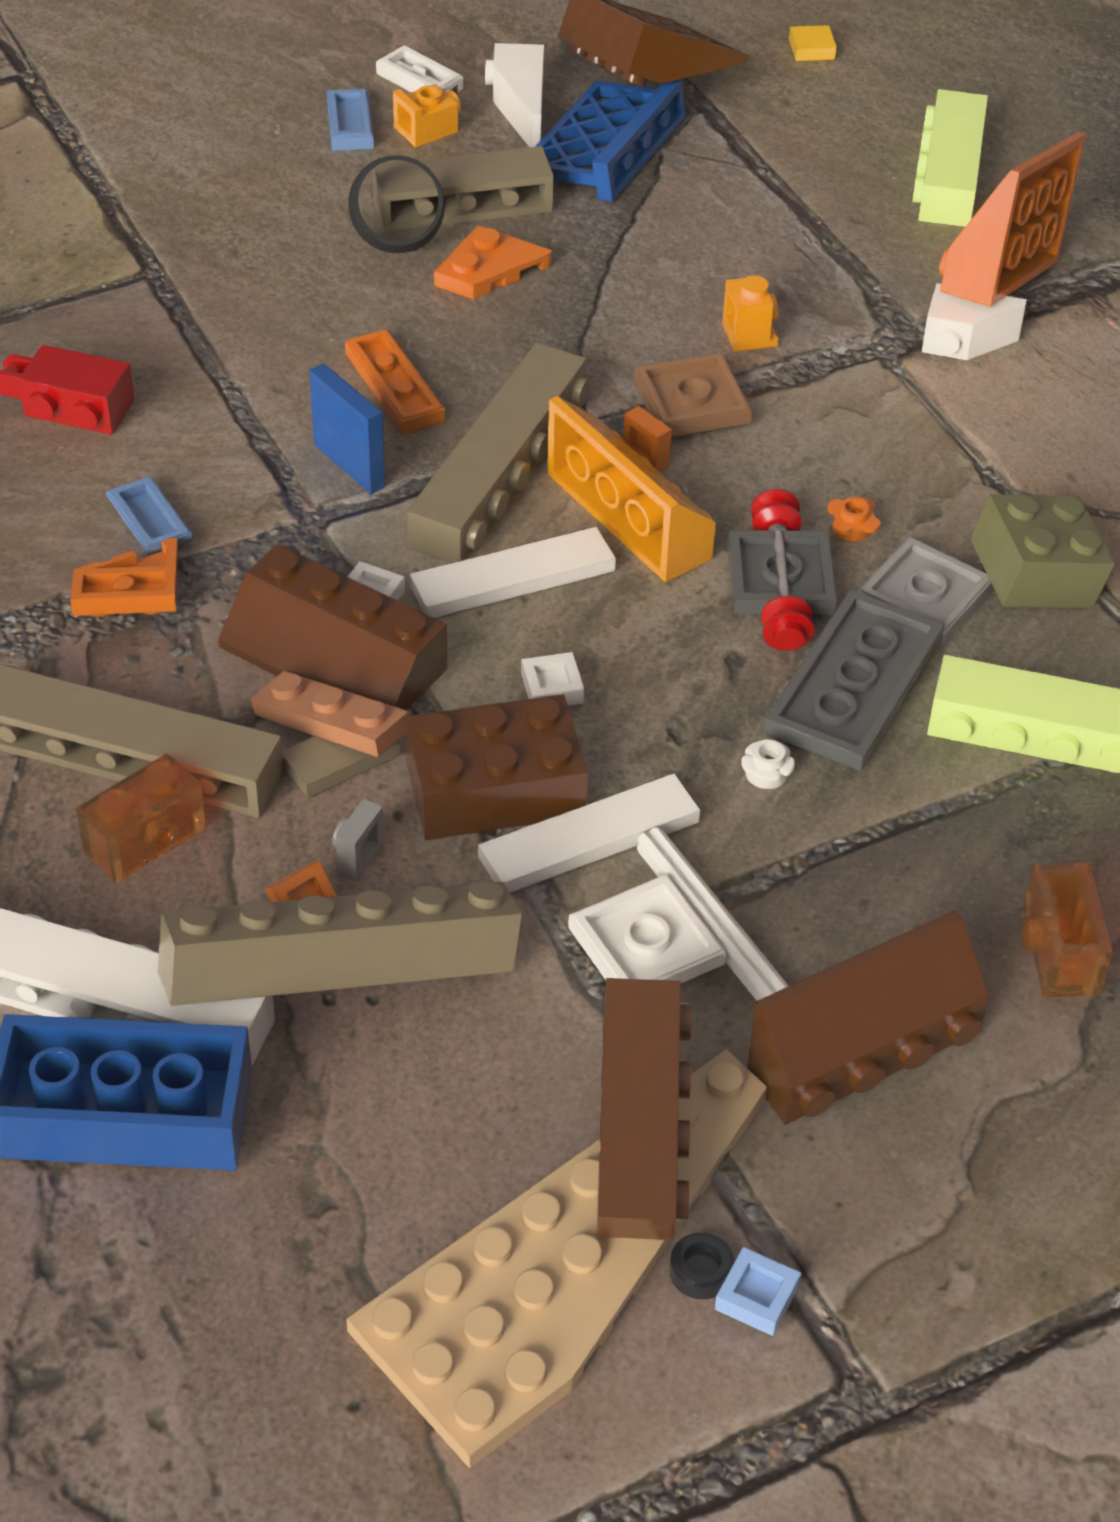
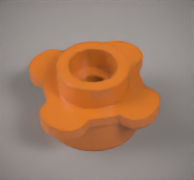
[827,497,881,542]

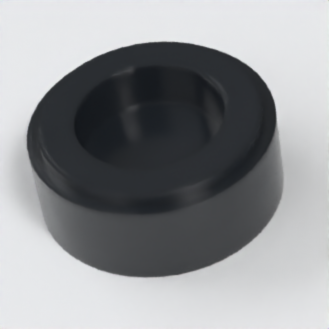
[669,1233,734,1299]

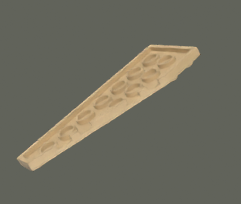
[346,1049,767,1469]

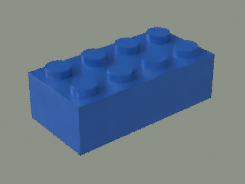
[0,1014,252,1171]

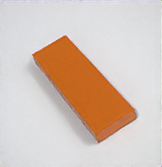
[345,329,445,435]

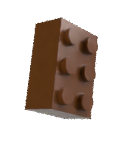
[404,694,588,840]

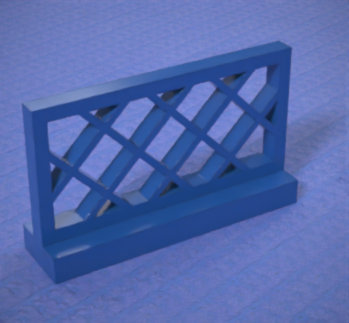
[535,79,686,202]

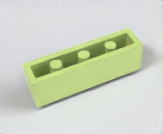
[912,89,988,227]
[927,655,1120,773]

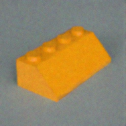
[547,396,716,583]

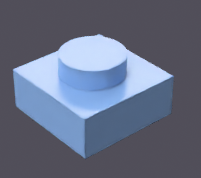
[715,1247,801,1336]

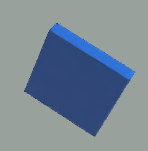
[309,363,385,494]

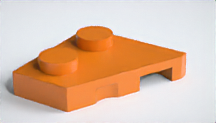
[434,225,552,299]
[70,538,179,617]

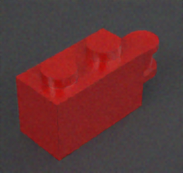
[0,344,135,435]

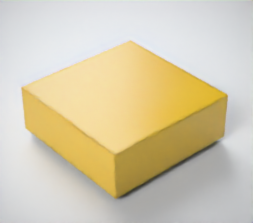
[789,25,836,61]

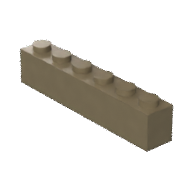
[406,342,591,563]
[0,664,284,818]
[158,881,522,1006]

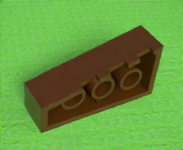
[597,978,692,1240]

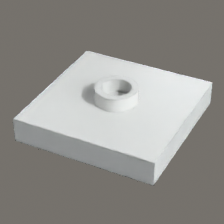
[568,874,726,983]

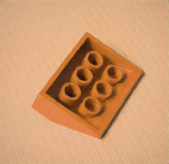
[939,132,1086,307]

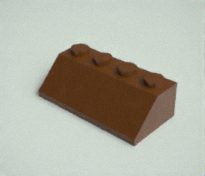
[218,544,447,711]
[747,910,989,1125]

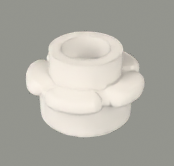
[741,739,795,789]

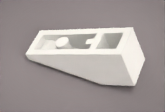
[485,43,544,147]

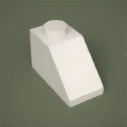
[922,283,1027,360]

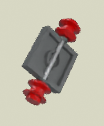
[727,489,837,651]

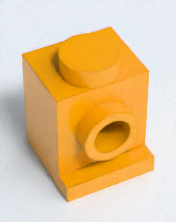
[393,84,461,148]
[722,275,779,352]

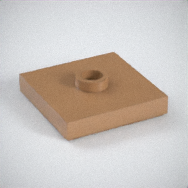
[633,353,752,437]

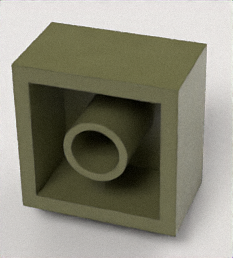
[970,493,1115,608]

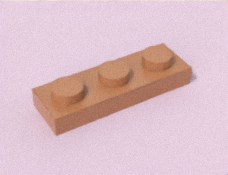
[251,671,409,758]

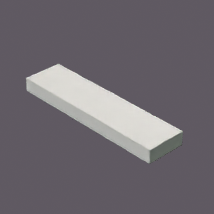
[410,527,616,618]
[478,774,700,893]

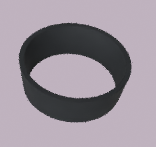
[348,155,445,253]

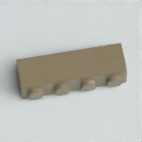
[373,146,553,231]

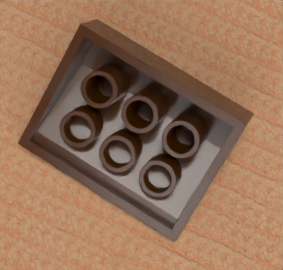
[558,0,748,86]

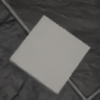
[857,537,994,647]

